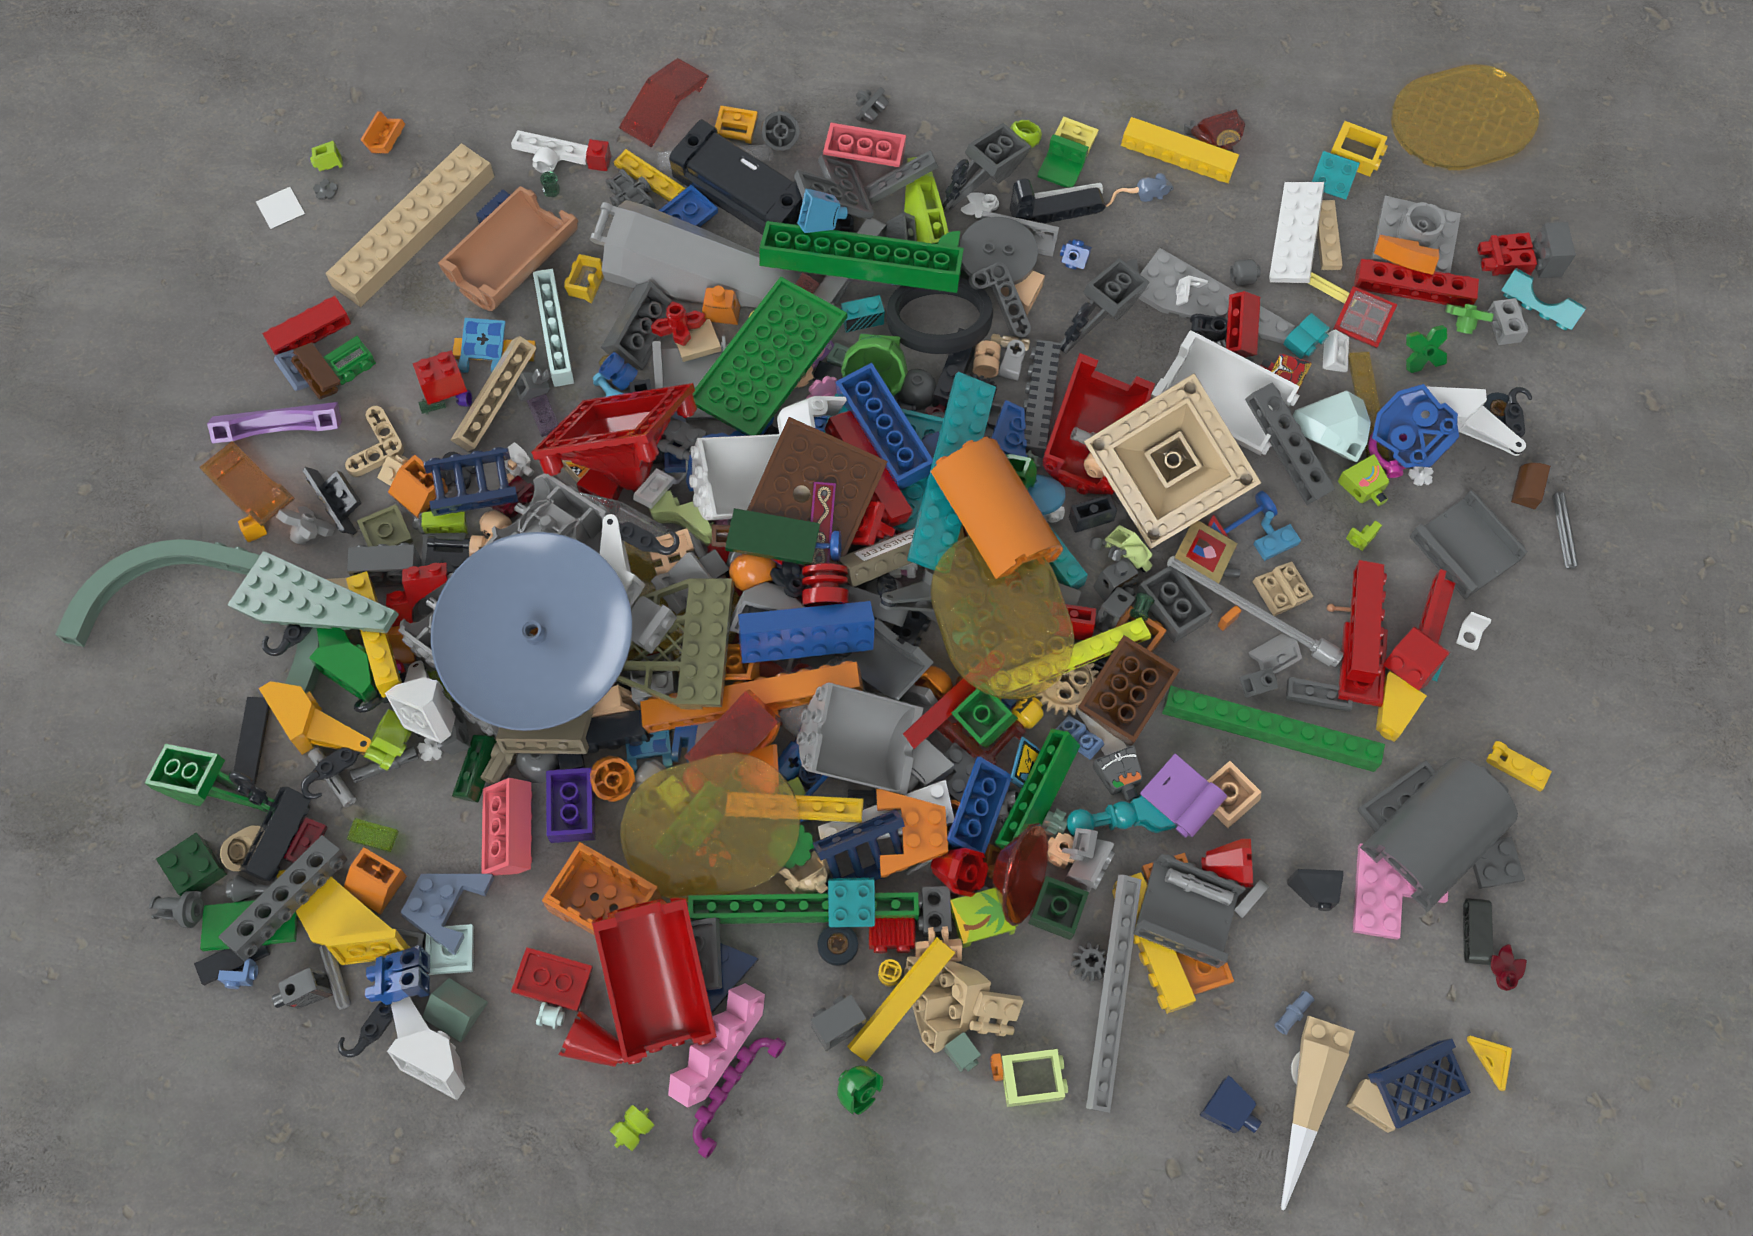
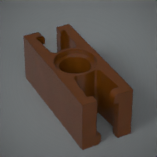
[291,343,341,400]

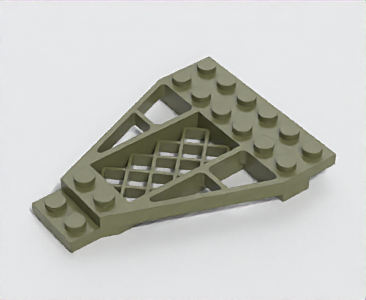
[616,578,734,710]

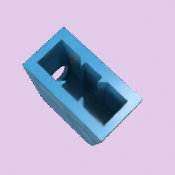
[797,189,847,233]

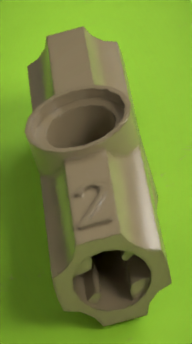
[481,742,517,785]

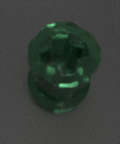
[540,171,560,197]
[1129,593,1155,621]

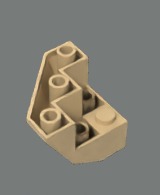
[904,957,991,1053]

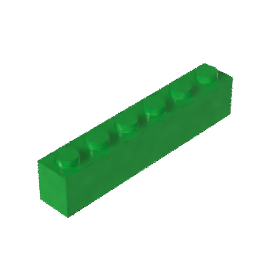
[995,728,1081,860]

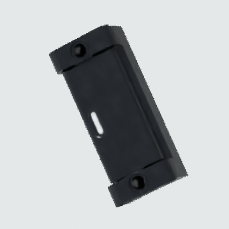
[669,119,803,235]

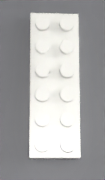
[1269,182,1324,283]

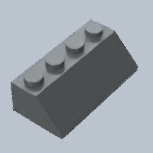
[601,281,672,370]

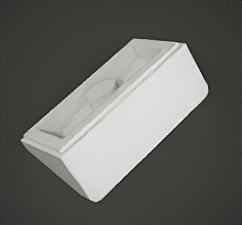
[1323,330,1349,372]

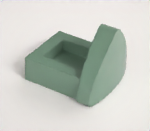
[827,343,849,367]

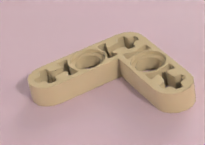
[345,406,404,477]

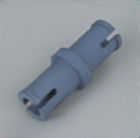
[1274,991,1315,1035]

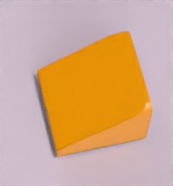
[238,512,267,542]

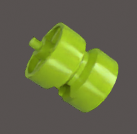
[609,1105,655,1151]

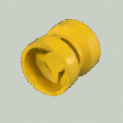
[878,959,902,987]

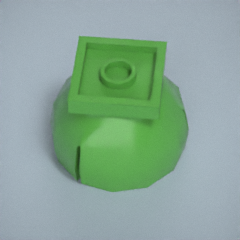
[841,334,908,396]

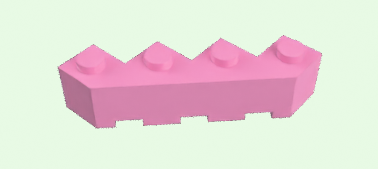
[668,983,765,1108]

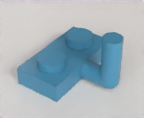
[1253,511,1301,561]

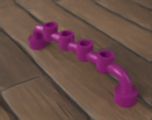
[693,1037,786,1159]

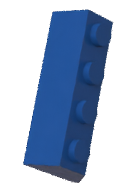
[947,756,1012,858]

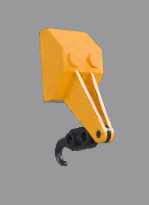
[259,681,371,799]

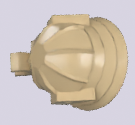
[778,850,830,894]

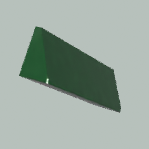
[452,735,497,803]

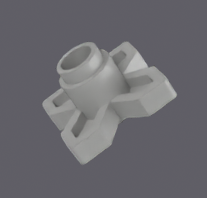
[276,506,335,545]

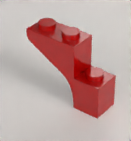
[386,563,447,627]

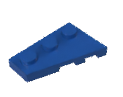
[991,400,1028,457]

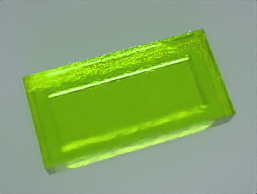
[347,818,399,853]

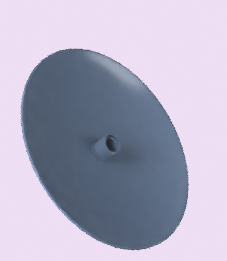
[431,532,632,731]

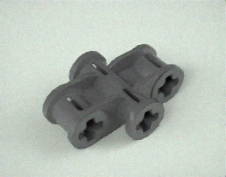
[606,169,655,209]

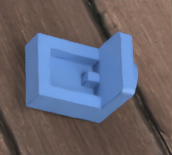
[218,958,258,989]

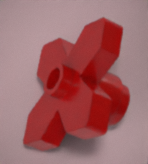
[651,301,706,346]

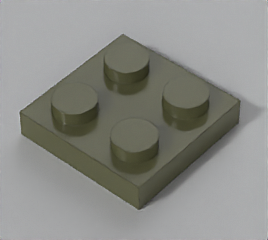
[357,504,413,547]

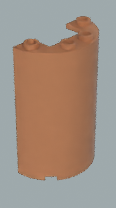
[438,186,578,311]

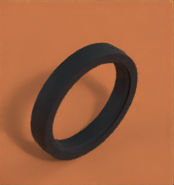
[887,278,993,354]

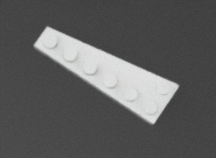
[818,780,954,840]

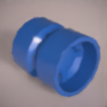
[599,352,638,391]

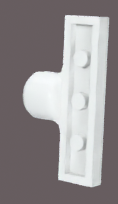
[511,130,588,174]

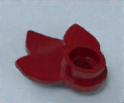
[1491,944,1527,991]

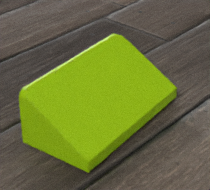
[421,511,468,534]

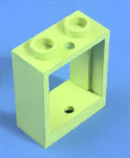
[1001,1049,1068,1107]

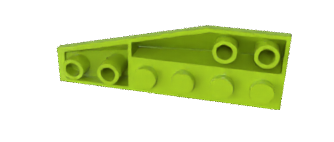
[904,157,949,244]

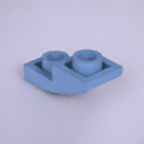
[1056,715,1104,759]

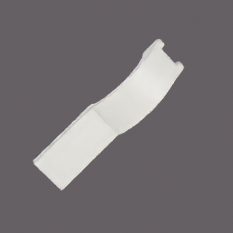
[633,449,691,509]

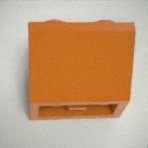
[388,455,448,518]
[344,847,407,915]

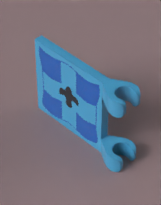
[458,318,506,373]
[626,730,673,775]

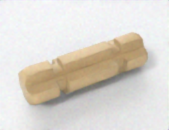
[991,334,1030,351]

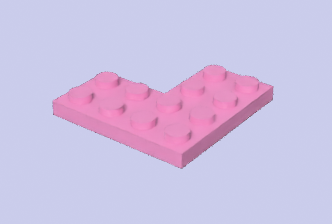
[1353,843,1448,940]

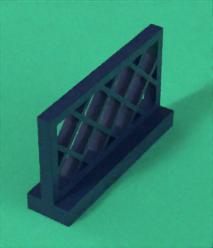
[1367,1038,1471,1128]

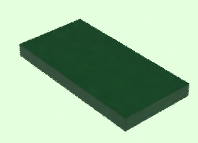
[725,508,820,565]

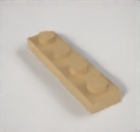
[1317,200,1343,270]

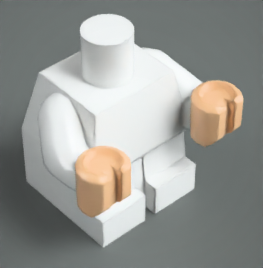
[504,442,534,483]

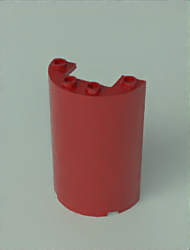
[1042,353,1155,495]
[592,897,717,1064]

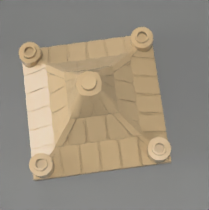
[1084,373,1261,549]

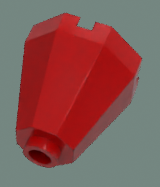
[1201,839,1253,888]
[931,848,989,897]

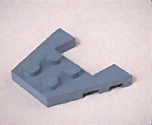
[401,874,494,955]

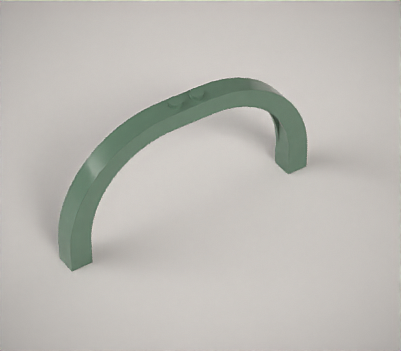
[55,539,320,694]

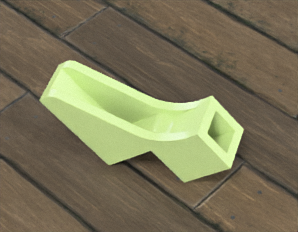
[649,490,713,545]

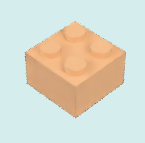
[1207,761,1262,828]

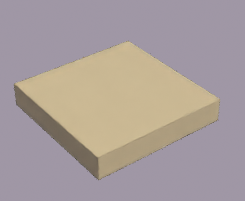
[672,319,722,362]

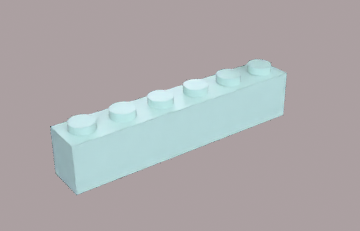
[533,268,574,387]

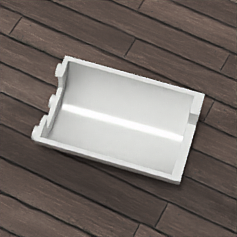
[1151,330,1300,456]

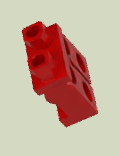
[1477,232,1537,276]

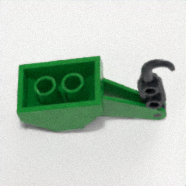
[262,624,378,703]
[144,744,274,813]

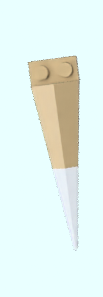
[1281,1016,1355,1210]

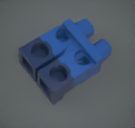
[365,945,430,1005]

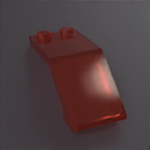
[619,58,709,148]

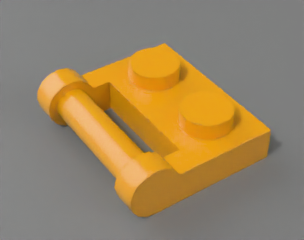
[715,105,758,144]

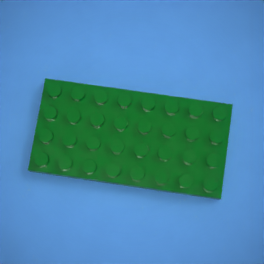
[693,276,848,436]

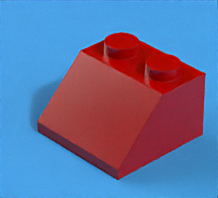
[1383,627,1451,691]

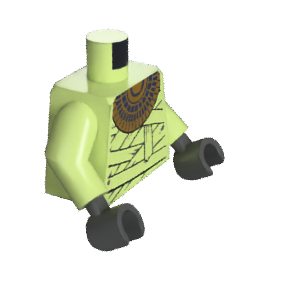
[1089,525,1153,572]

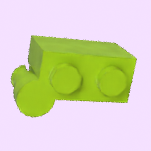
[364,709,412,771]

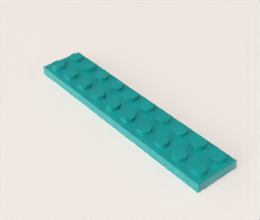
[907,372,996,575]

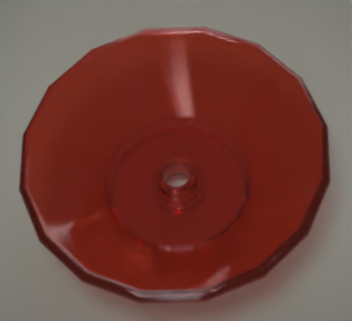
[993,823,1048,926]

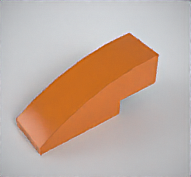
[1374,235,1439,274]

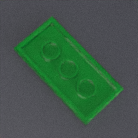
[200,898,298,952]

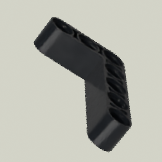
[1010,179,1106,224]

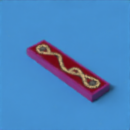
[807,482,836,566]

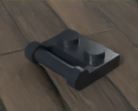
[425,536,470,575]

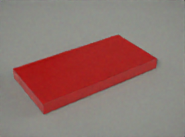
[1338,622,1388,707]

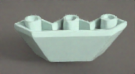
[1292,391,1371,462]

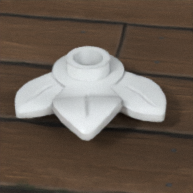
[961,192,999,218]

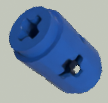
[778,738,802,785]

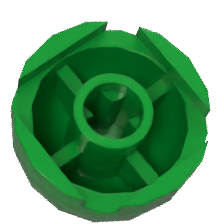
[837,1065,883,1115]

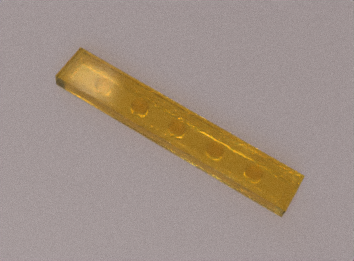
[1348,352,1390,461]

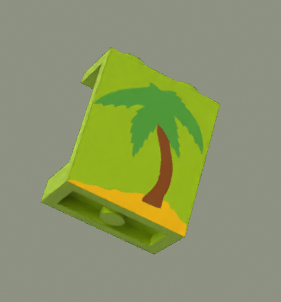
[950,886,1018,948]

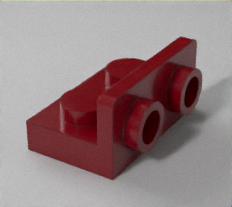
[491,475,535,518]

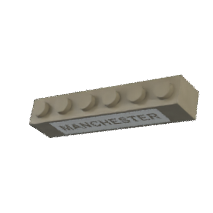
[838,525,965,587]

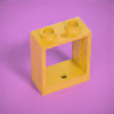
[1331,121,1388,177]

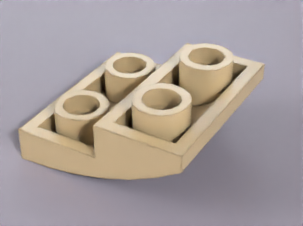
[1252,562,1313,616]

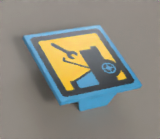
[1011,737,1040,788]

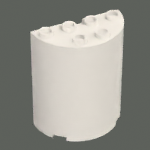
[689,434,780,520]

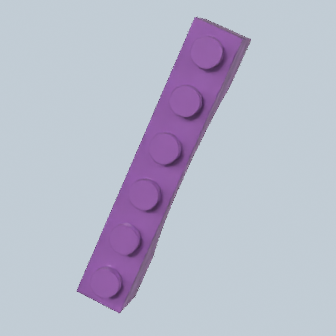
[207,402,342,443]

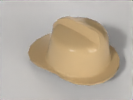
[219,825,261,871]

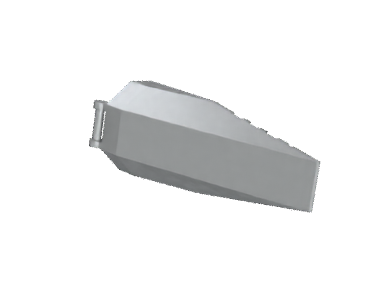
[589,200,811,308]

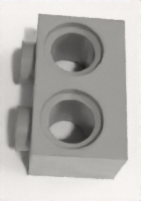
[1487,298,1528,345]

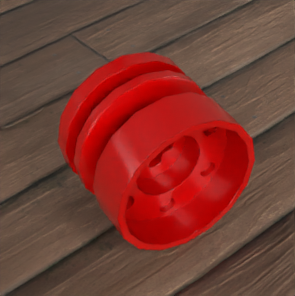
[802,563,849,607]

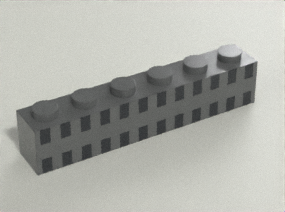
[1023,339,1061,458]

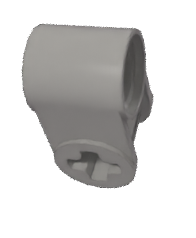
[998,340,1025,381]

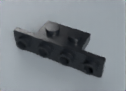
[302,467,362,535]

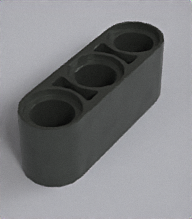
[1463,898,1493,965]

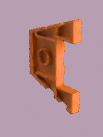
[876,789,948,878]

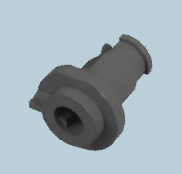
[149,891,204,928]

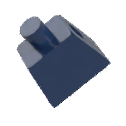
[1200,1075,1262,1133]

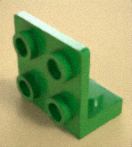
[1037,134,1089,188]

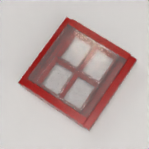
[1333,286,1398,348]

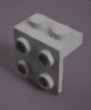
[651,552,713,615]
[631,596,677,653]

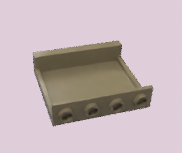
[496,704,596,754]

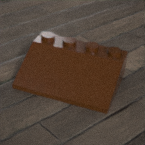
[1078,635,1180,746]

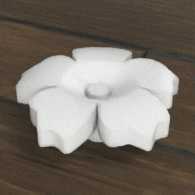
[1408,467,1434,486]
[417,738,443,761]

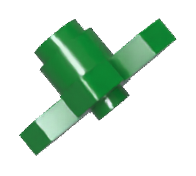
[1406,325,1447,373]

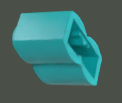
[1283,313,1330,359]

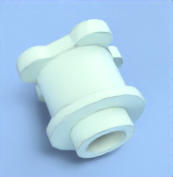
[536,1002,565,1030]

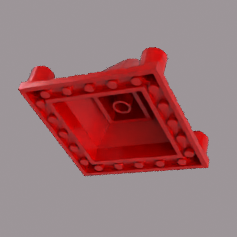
[531,383,697,492]

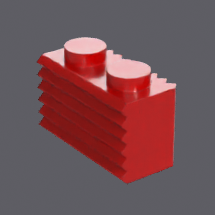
[869,917,915,954]

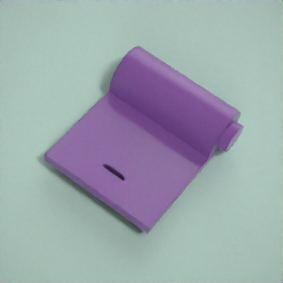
[1140,754,1227,838]

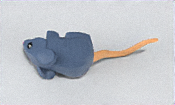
[1106,173,1173,207]

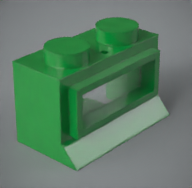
[323,335,376,385]

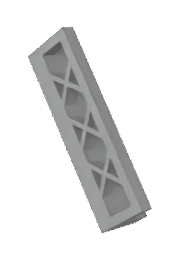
[981,211,1059,257]

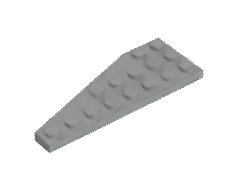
[1138,248,1295,344]

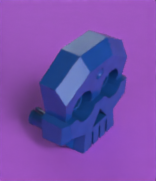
[1372,384,1459,468]

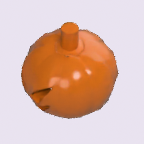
[729,554,777,591]

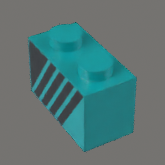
[841,295,885,333]

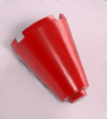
[558,1011,623,1067]

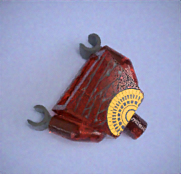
[1184,109,1245,153]

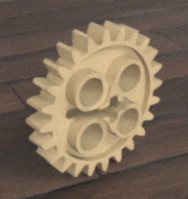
[1030,647,1099,716]

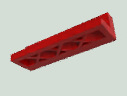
[1418,569,1456,643]

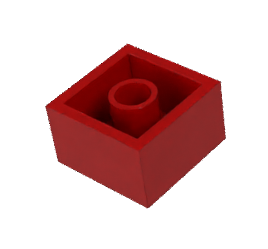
[412,350,467,405]

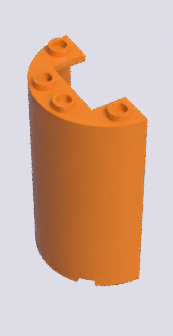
[930,437,1063,579]

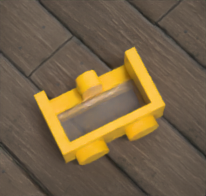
[564,254,604,304]

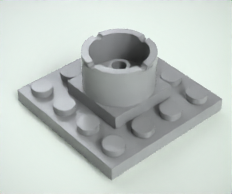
[1371,195,1461,273]

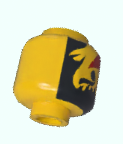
[1011,697,1044,729]

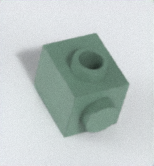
[944,1032,981,1072]

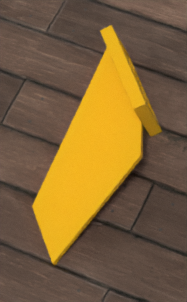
[277,870,410,965]

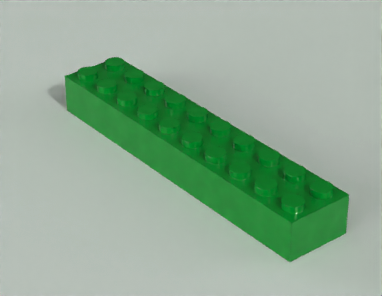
[759,221,964,293]

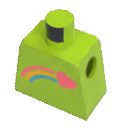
[1338,454,1389,507]

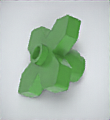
[1445,304,1494,334]

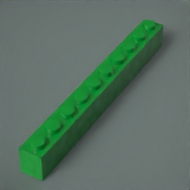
[1162,686,1385,772]
[688,892,919,924]

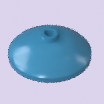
[1028,474,1065,515]

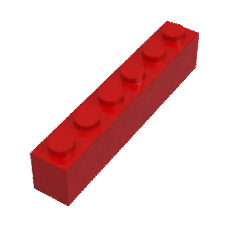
[824,410,913,527]
[1346,560,1387,684]

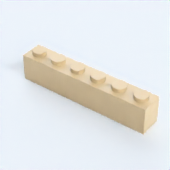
[451,336,536,452]

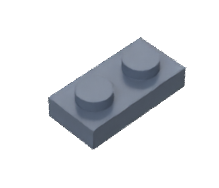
[274,350,310,391]

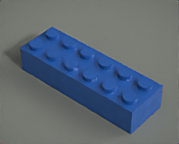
[835,363,933,490]
[738,601,875,663]

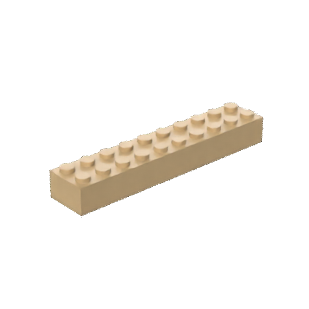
[326,143,494,307]

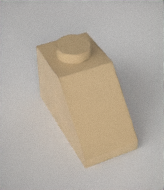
[1347,1079,1395,1133]

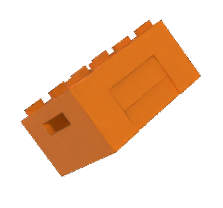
[542,842,662,936]

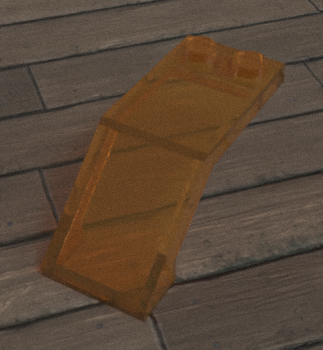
[199,441,295,526]

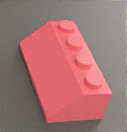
[823,123,906,167]
[482,778,532,876]

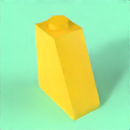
[1376,671,1427,742]

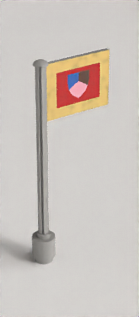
[1167,521,1344,667]

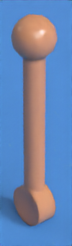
[1327,604,1351,612]

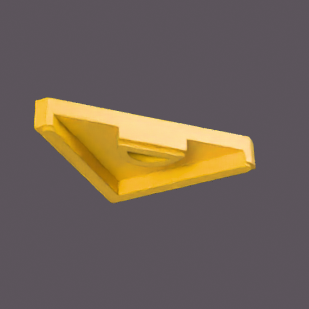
[1467,1036,1512,1091]

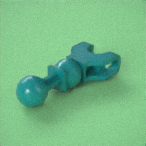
[1067,795,1177,836]

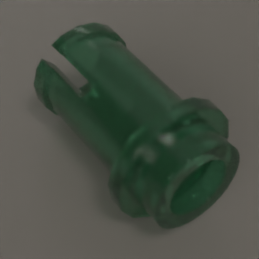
[418,399,446,415]

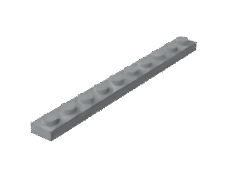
[1086,875,1141,1113]

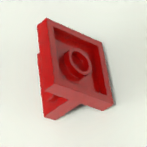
[851,502,895,546]

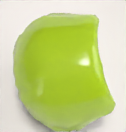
[1010,120,1042,148]

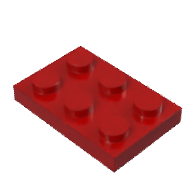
[511,947,593,1012]

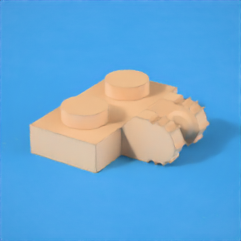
[915,926,962,962]

